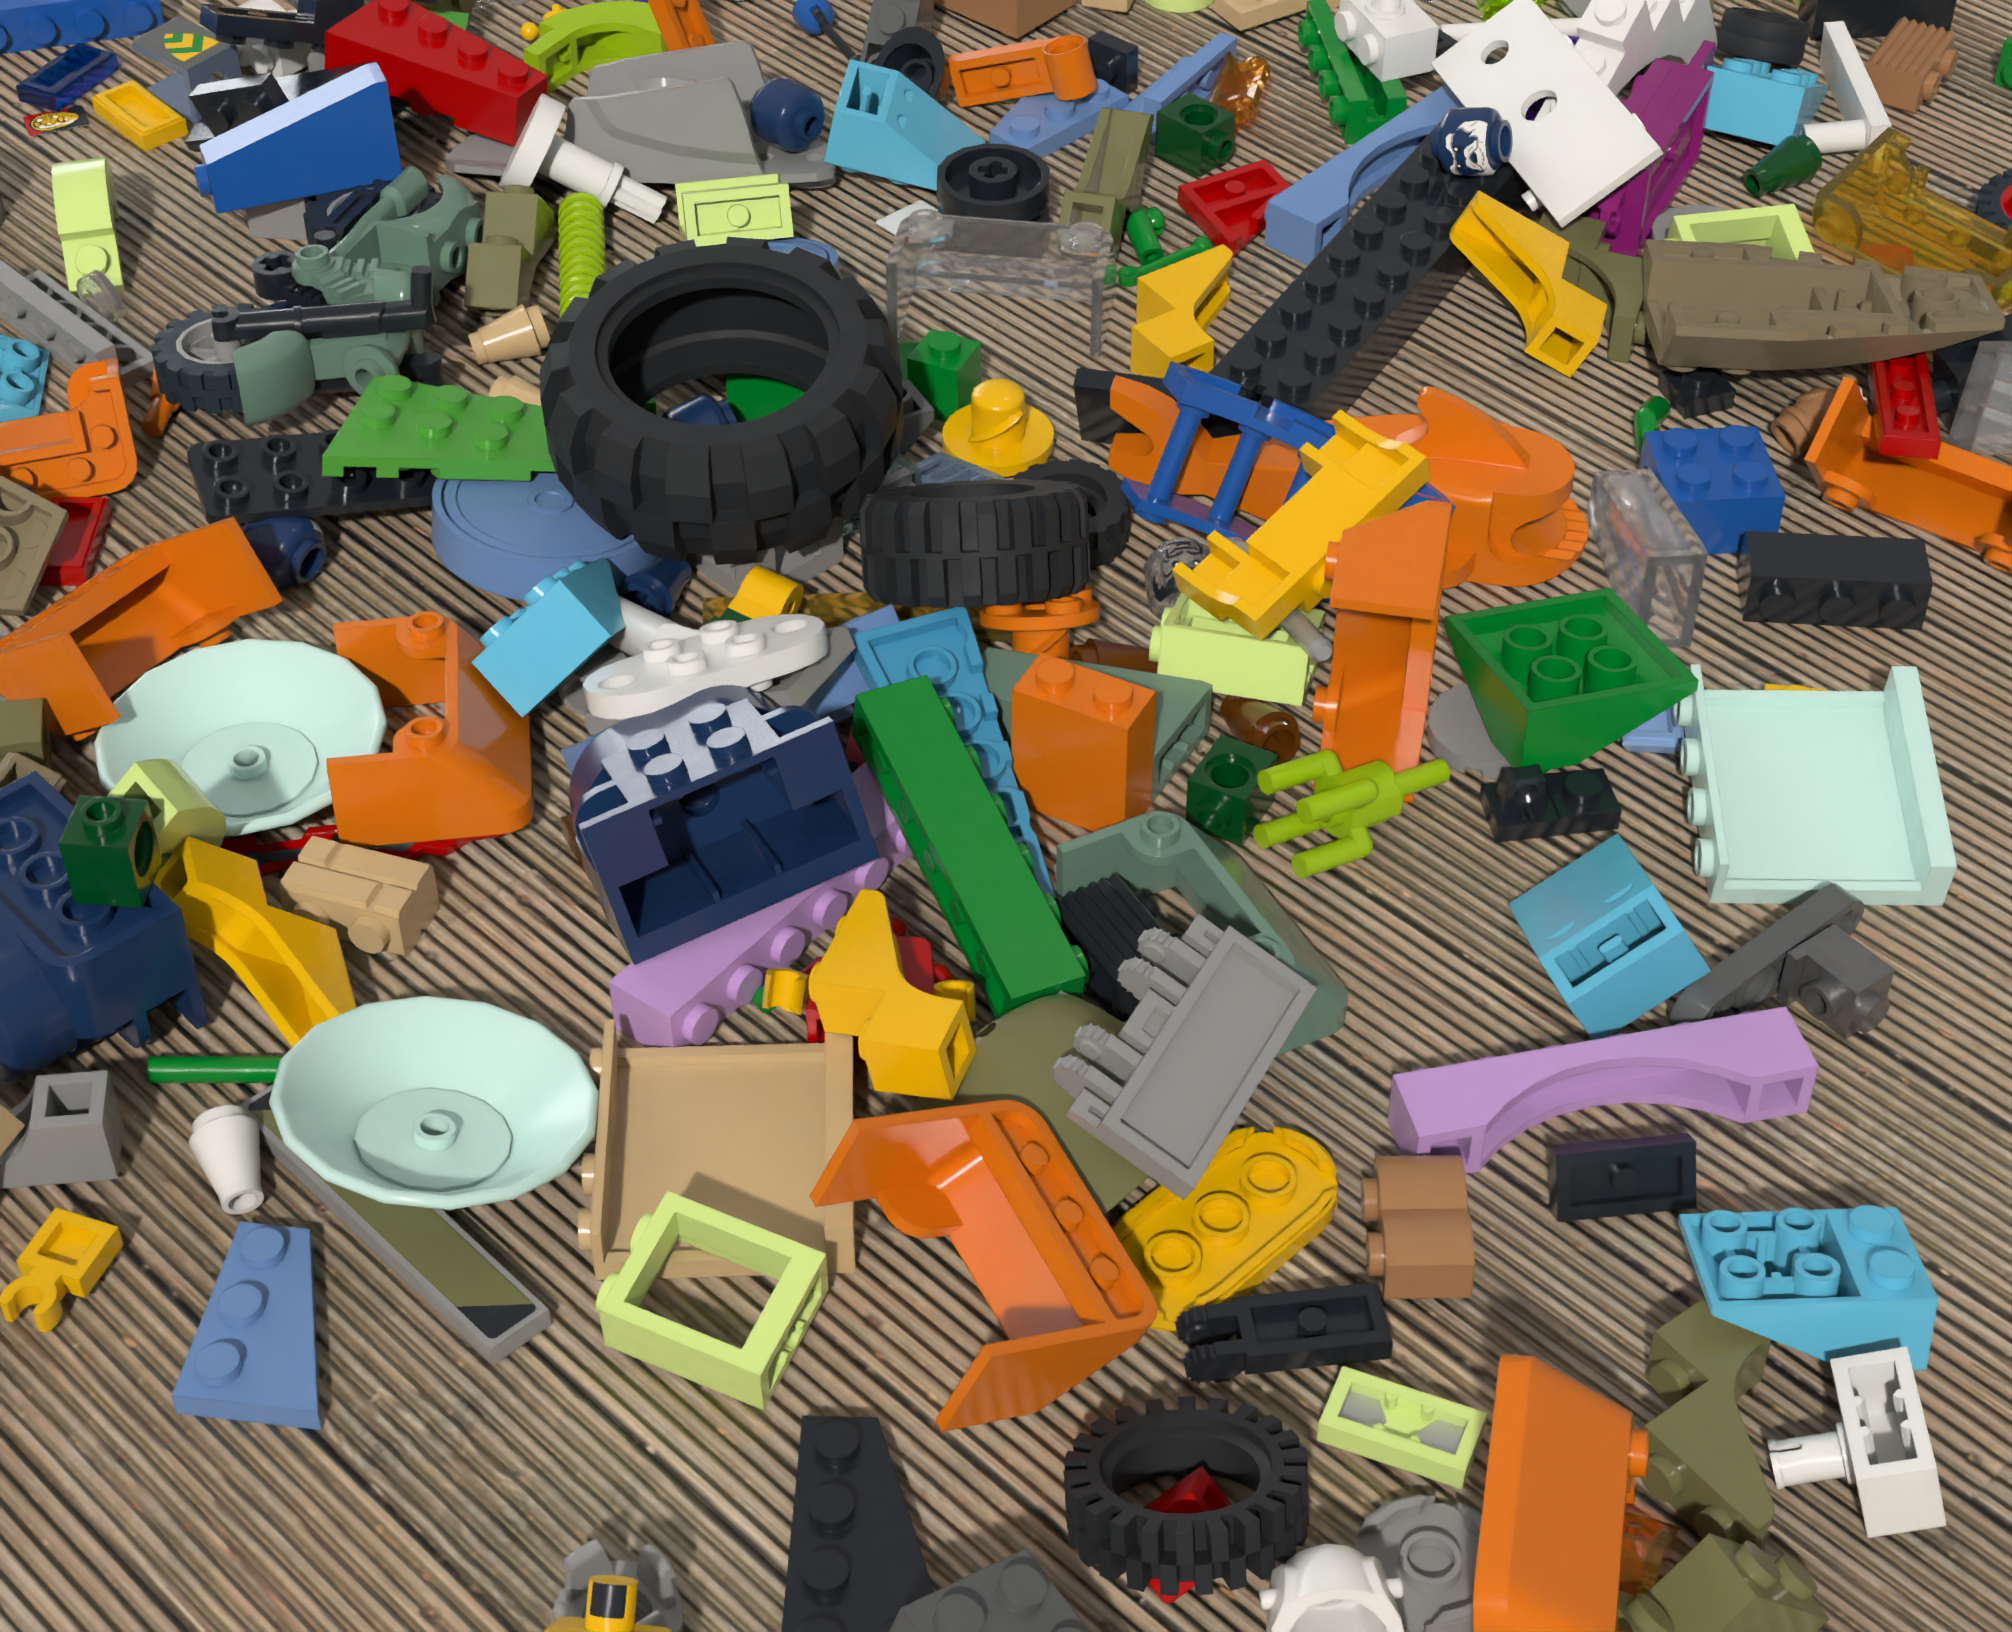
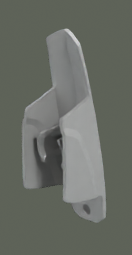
[445,40,838,188]

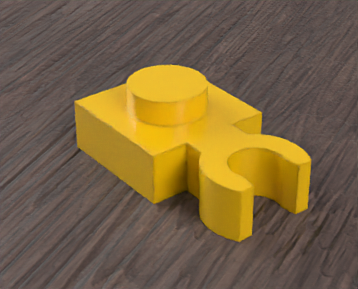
[0,1207,123,1333]

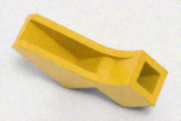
[1449,190,1607,378]
[1130,244,1233,378]
[153,836,356,1047]
[809,889,977,1101]

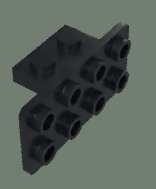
[183,62,371,150]
[187,429,436,524]

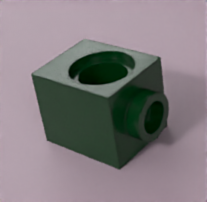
[1155,92,1235,177]
[1185,734,1278,846]
[58,795,162,908]

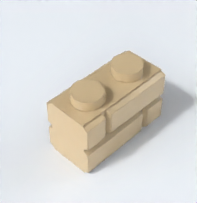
[279,836,439,957]

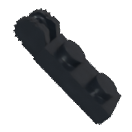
[1175,1282,1393,1384]

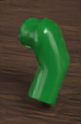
[1127,207,1165,264]

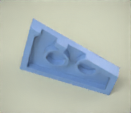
[989,78,1129,158]
[171,1221,322,1430]

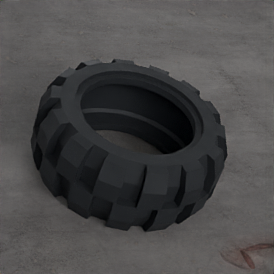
[540,237,904,565]

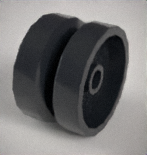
[937,144,1050,267]

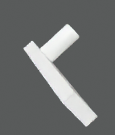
[1799,21,1892,169]

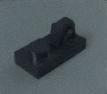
[1479,764,1622,843]
[1548,1133,1697,1222]

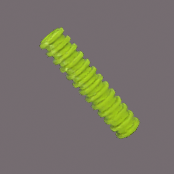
[558,192,606,318]

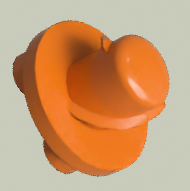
[979,586,1100,660]

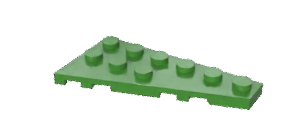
[322,375,556,481]

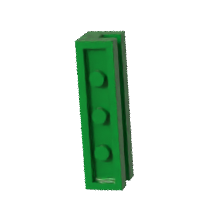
[1298,0,1407,145]

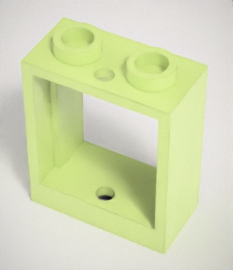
[1662,204,1815,261]
[1149,592,1325,706]
[595,1191,829,1411]

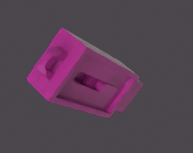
[1579,40,1716,257]

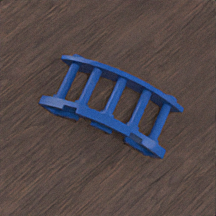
[1120,361,1456,609]

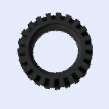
[1063,1396,1310,1596]

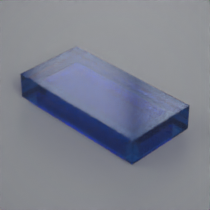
[16,43,119,112]

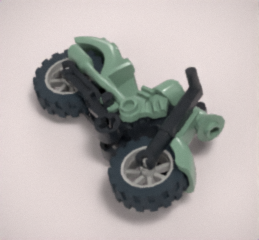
[151,166,484,427]

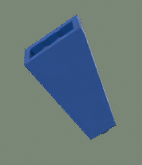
[194,62,402,214]

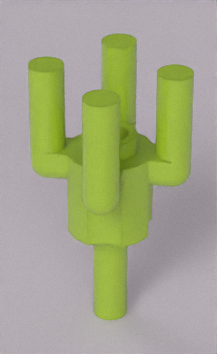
[1253,750,1450,879]

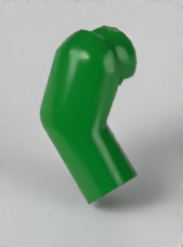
[1633,396,1670,456]

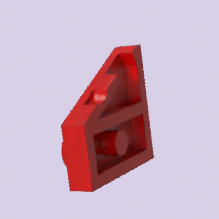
[1177,159,1291,257]

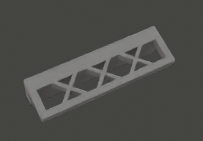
[0,259,154,389]

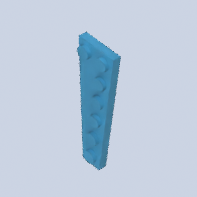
[851,606,1055,898]

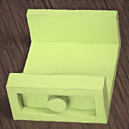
[675,173,794,247]

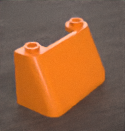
[0,357,137,501]

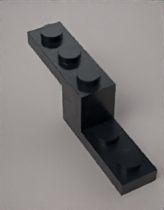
[199,0,440,53]

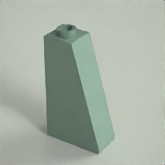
[981,647,1212,803]

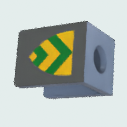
[132,17,242,125]

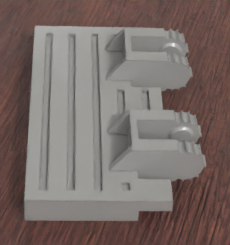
[1052,913,1317,1200]

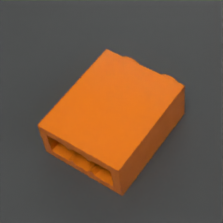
[1011,652,1156,832]

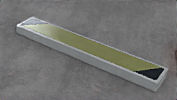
[239,1084,551,1366]

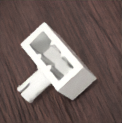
[1334,0,1439,82]
[1767,1346,1947,1538]

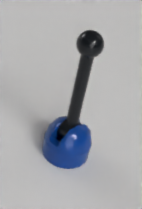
[792,0,861,61]

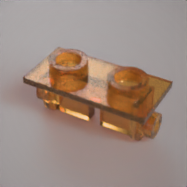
[1208,51,1271,140]

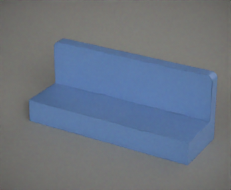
[1121,32,1237,144]

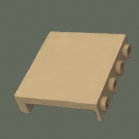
[578,1019,856,1280]

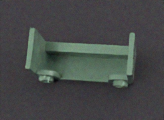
[1056,811,1348,1056]

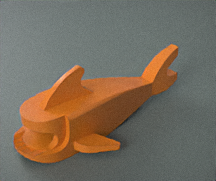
[1108,375,1589,590]

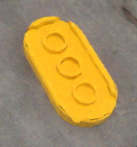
[1111,1126,1338,1331]

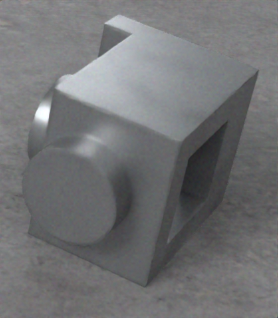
[1777,924,1895,1040]

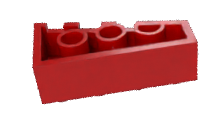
[324,0,548,146]

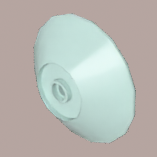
[94,639,388,837]
[269,996,599,1210]

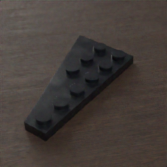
[781,1415,934,1632]

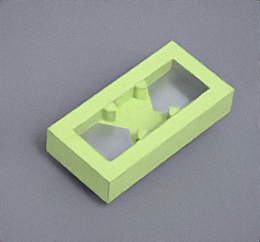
[1317,1366,1487,1489]

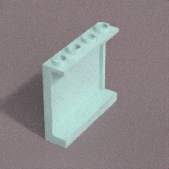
[1673,664,1957,906]

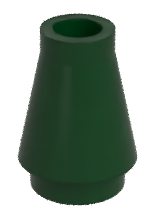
[1743,135,1822,198]

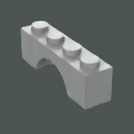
[0,1070,124,1189]

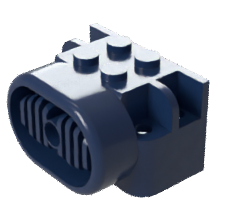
[569,685,879,965]
[0,770,209,1085]

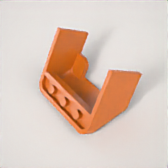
[1804,376,2012,574]
[1312,500,1452,803]
[0,516,283,742]
[326,611,534,847]
[809,1100,1157,1432]
[1473,1354,1649,1632]

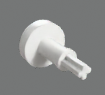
[498,93,667,224]

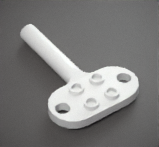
[583,596,829,720]

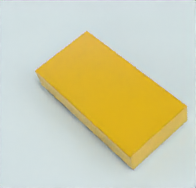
[91,80,188,152]

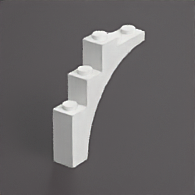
[1534,0,1718,121]

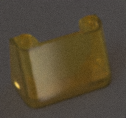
[1812,127,2012,312]

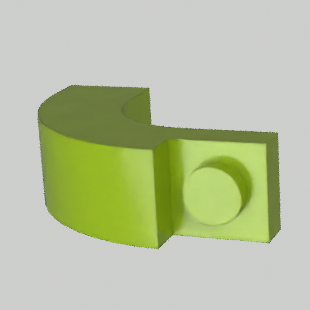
[523,1,668,95]

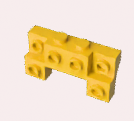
[1172,409,1431,641]

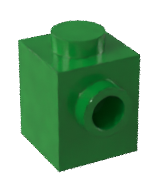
[907,329,981,422]

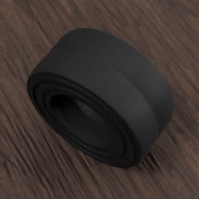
[1716,7,1810,65]

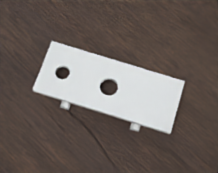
[1430,0,1664,228]

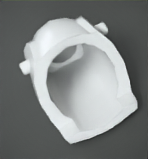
[1259,1544,1404,1632]

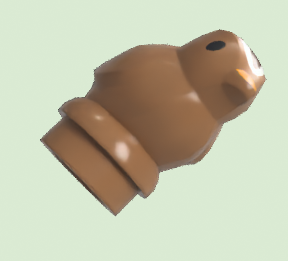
[1771,384,1868,458]

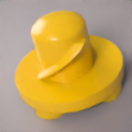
[942,378,1054,477]

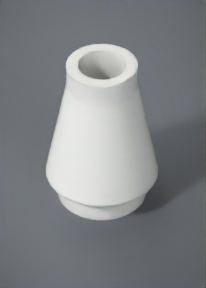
[189,1105,264,1215]

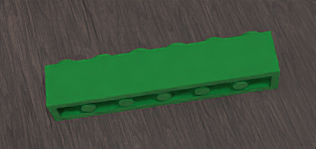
[852,674,1089,1019]

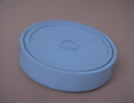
[431,471,662,601]

